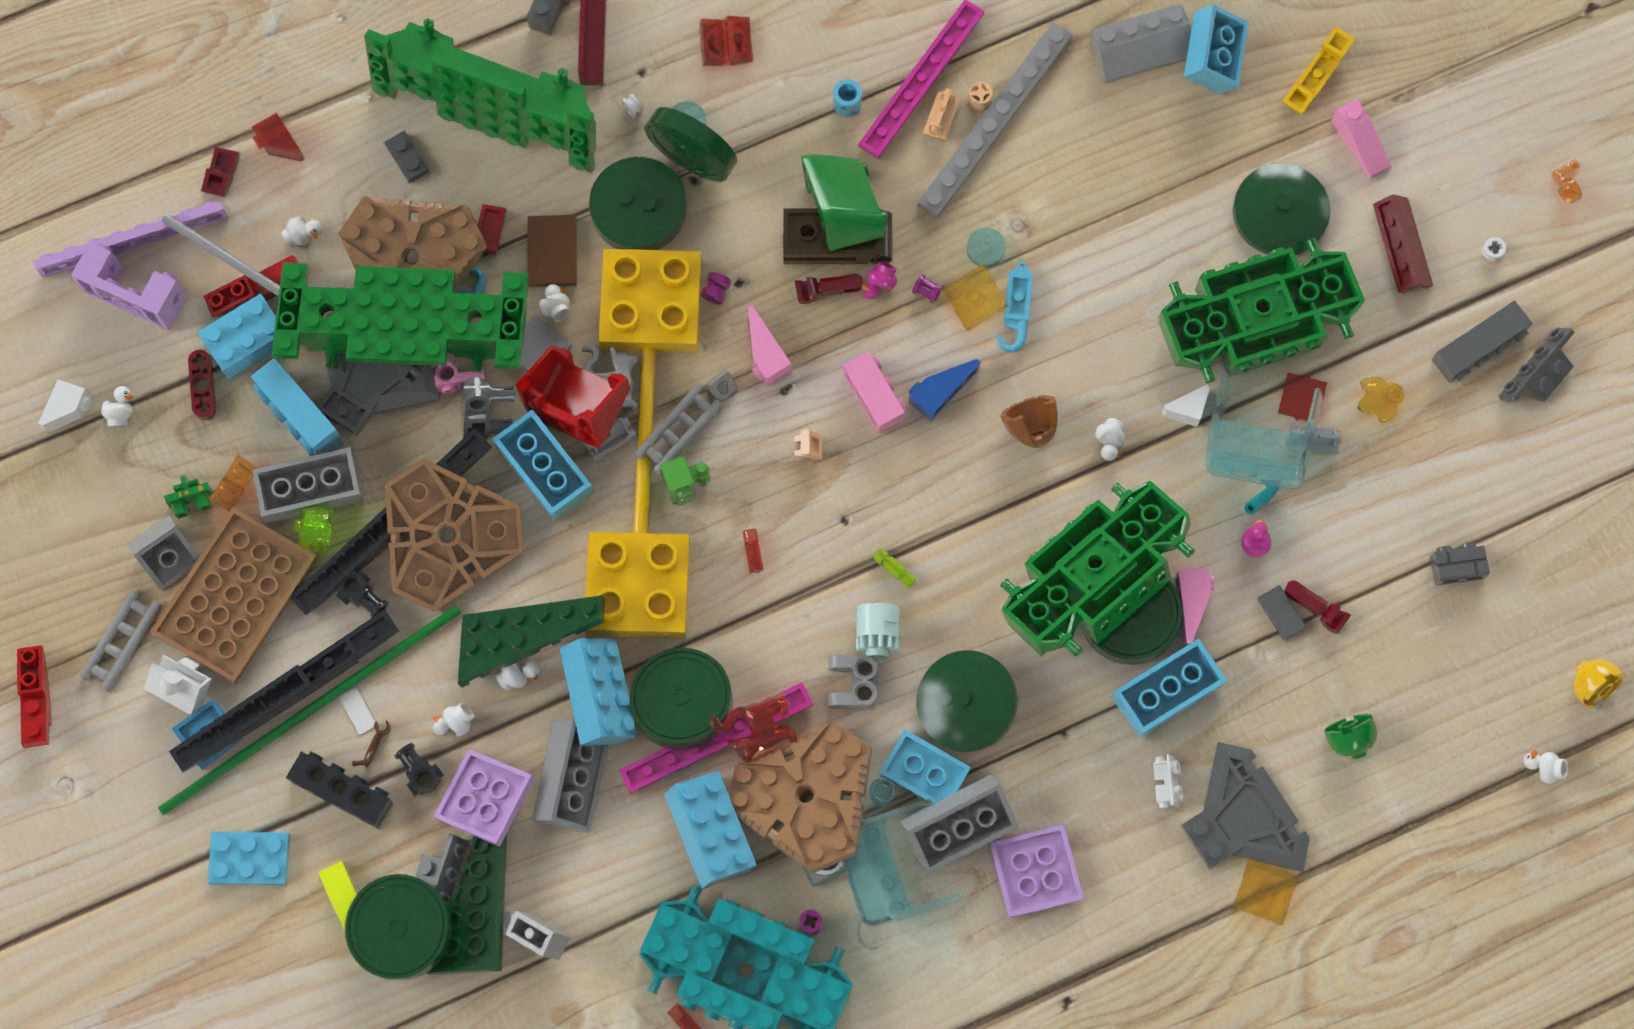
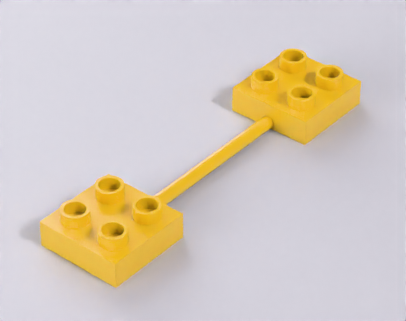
[585,249,702,639]

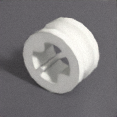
[621,94,643,118]
[1482,237,1506,262]

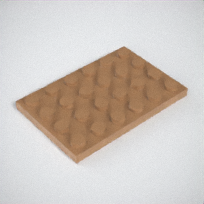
[150,507,318,684]

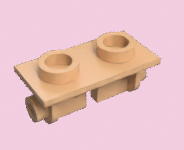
[923,89,961,141]

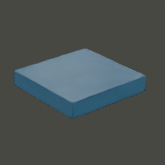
[172,699,244,770]

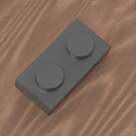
[384,130,430,183]

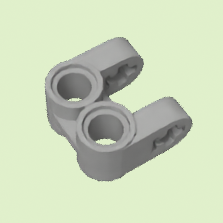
[828,655,878,710]

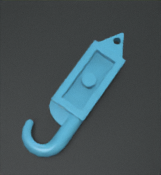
[997,259,1033,353]

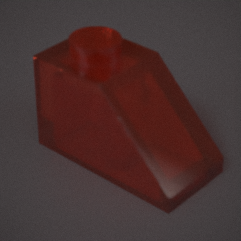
[252,113,305,162]

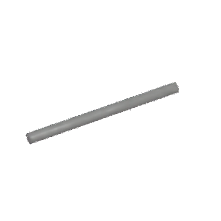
[162,214,280,296]

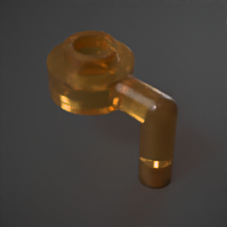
[1552,159,1582,203]

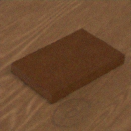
[528,215,577,287]

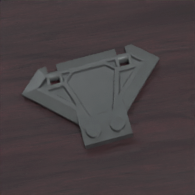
[317,352,440,436]
[1181,742,1310,872]

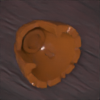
[1001,395,1058,448]

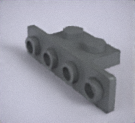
[1498,328,1575,402]
[415,834,468,905]

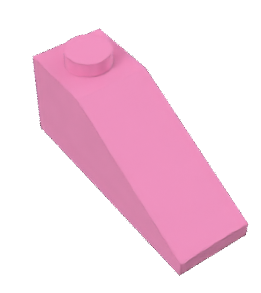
[1331,98,1391,178]
[748,305,792,386]
[1176,568,1215,647]

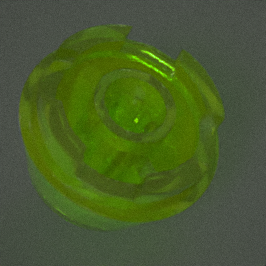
[294,505,334,554]

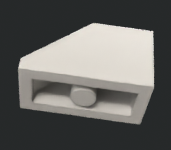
[38,379,91,432]

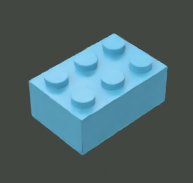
[1184,4,1249,94]
[198,293,276,380]

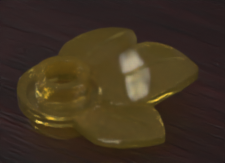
[1357,377,1404,423]

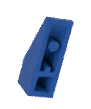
[909,359,981,421]

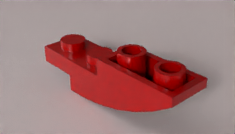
[204,255,298,318]
[17,645,52,748]

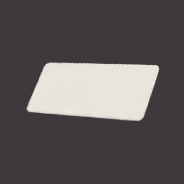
[339,688,375,735]

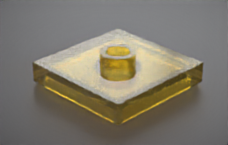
[942,264,1009,331]
[1233,858,1299,926]

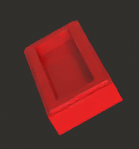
[478,204,507,255]

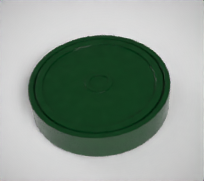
[644,107,737,182]
[589,157,687,250]
[1082,581,1182,665]
[630,648,733,750]
[345,874,452,981]

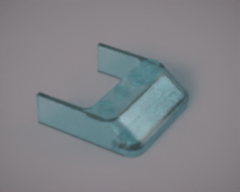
[1205,373,1323,489]
[842,799,963,927]

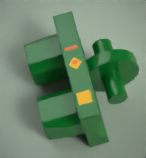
[164,475,214,519]

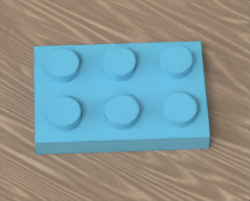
[879,729,971,805]
[208,832,290,885]

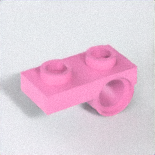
[435,361,487,394]

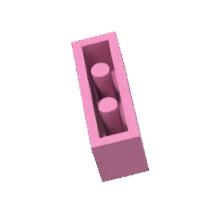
[843,351,906,433]

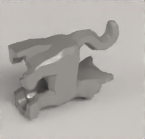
[582,344,638,412]

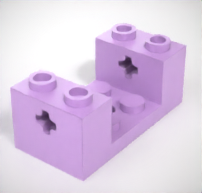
[71,242,187,330]

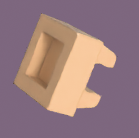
[794,430,822,461]

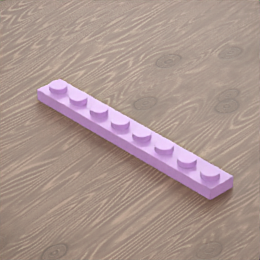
[33,201,229,277]

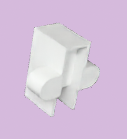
[144,655,211,715]

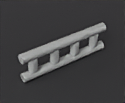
[634,383,723,476]
[79,589,162,692]

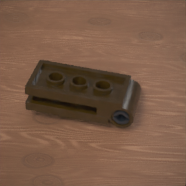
[783,208,893,264]

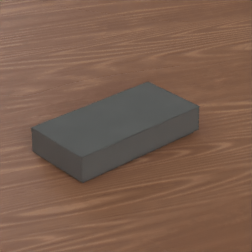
[1257,585,1306,641]

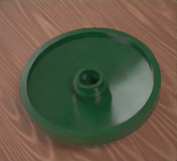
[1233,163,1330,255]
[917,650,1018,752]

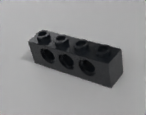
[286,751,393,829]

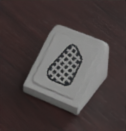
[707,369,737,402]

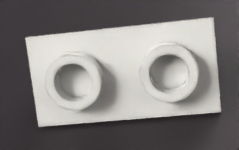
[1153,754,1183,809]

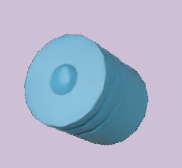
[833,79,862,117]

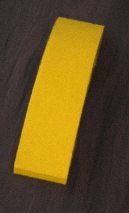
[1282,26,1355,115]

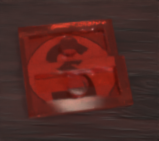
[699,16,753,66]

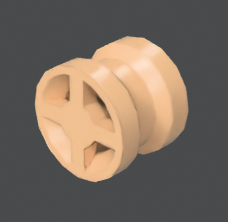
[968,82,993,111]

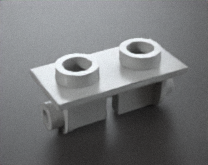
[584,417,637,461]
[1289,425,1342,454]

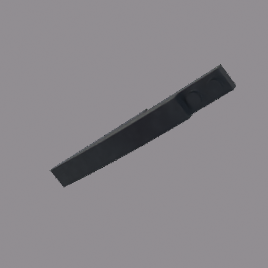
[290,428,493,616]
[169,609,400,773]

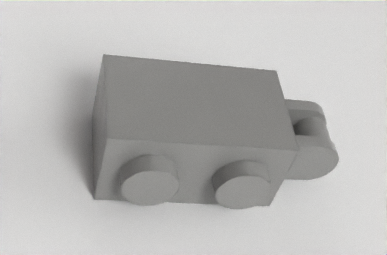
[503,911,570,960]

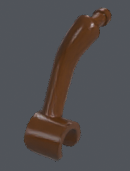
[352,720,391,768]

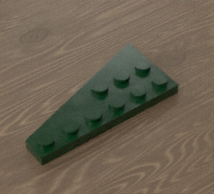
[457,595,605,688]
[425,834,507,975]

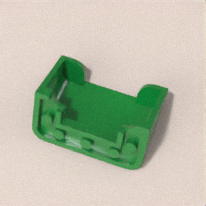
[801,154,888,251]

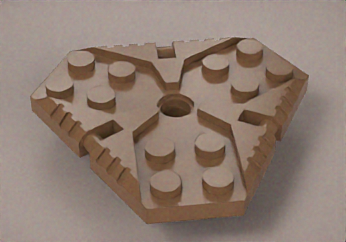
[338,196,487,289]
[384,459,524,612]
[729,722,872,874]

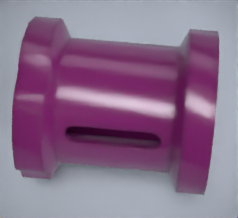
[912,273,944,304]
[799,910,822,936]

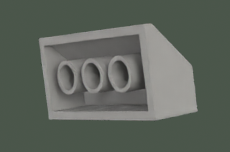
[1089,3,1191,83]
[532,720,609,833]

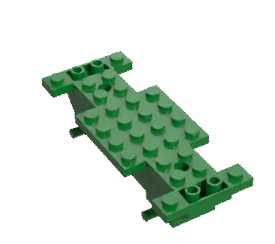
[364,18,596,173]
[271,262,529,372]

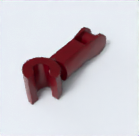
[794,273,863,304]
[1284,580,1351,634]

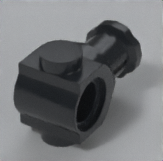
[336,569,389,618]
[394,743,444,796]

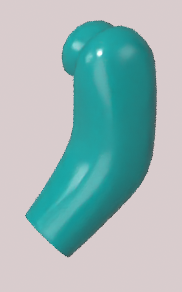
[1245,475,1281,515]

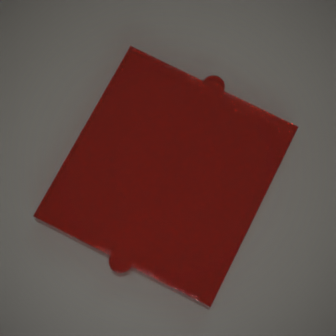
[1278,372,1327,423]

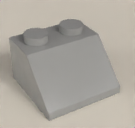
[128,515,199,591]

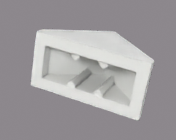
[1161,384,1210,427]

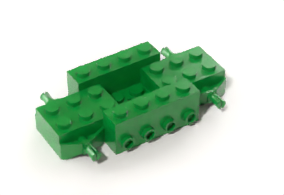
[1159,238,1365,383]
[1000,481,1195,657]

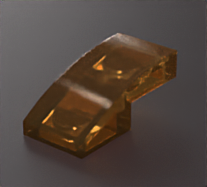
[209,455,258,512]

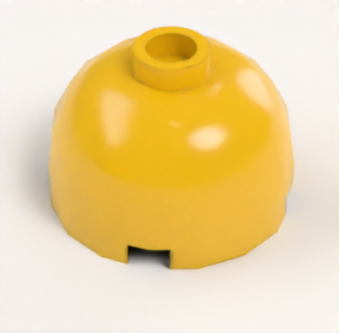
[1573,659,1625,709]

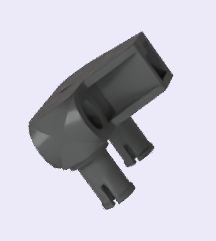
[461,377,515,439]

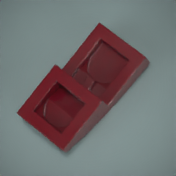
[201,146,240,197]

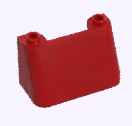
[515,344,630,448]

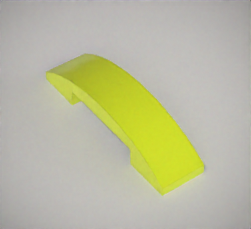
[319,861,357,931]

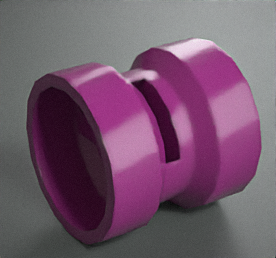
[700,272,732,305]

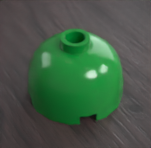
[1324,714,1377,759]

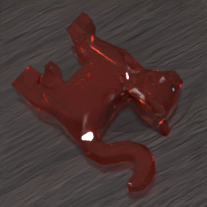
[710,693,798,763]

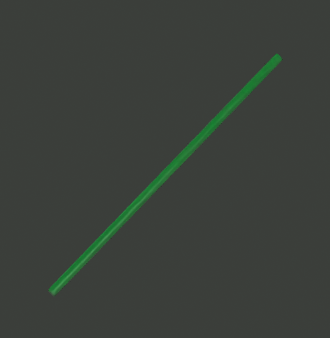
[158,605,461,815]

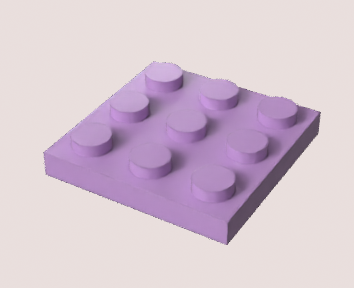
[433,749,535,847]
[989,824,1084,919]

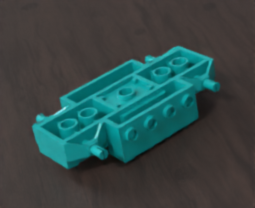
[639,885,853,1029]

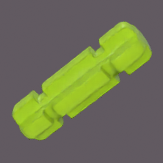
[873,548,916,588]

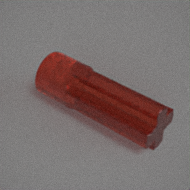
[742,529,764,573]
[667,1003,701,1029]

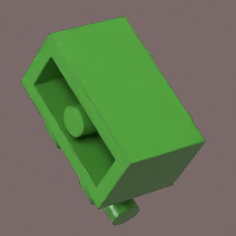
[660,456,710,505]

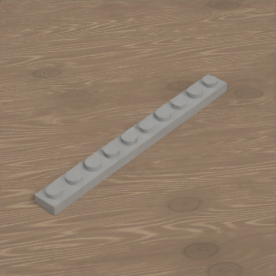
[917,22,1073,218]

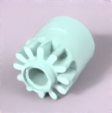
[856,603,900,660]

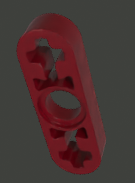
[188,350,217,420]

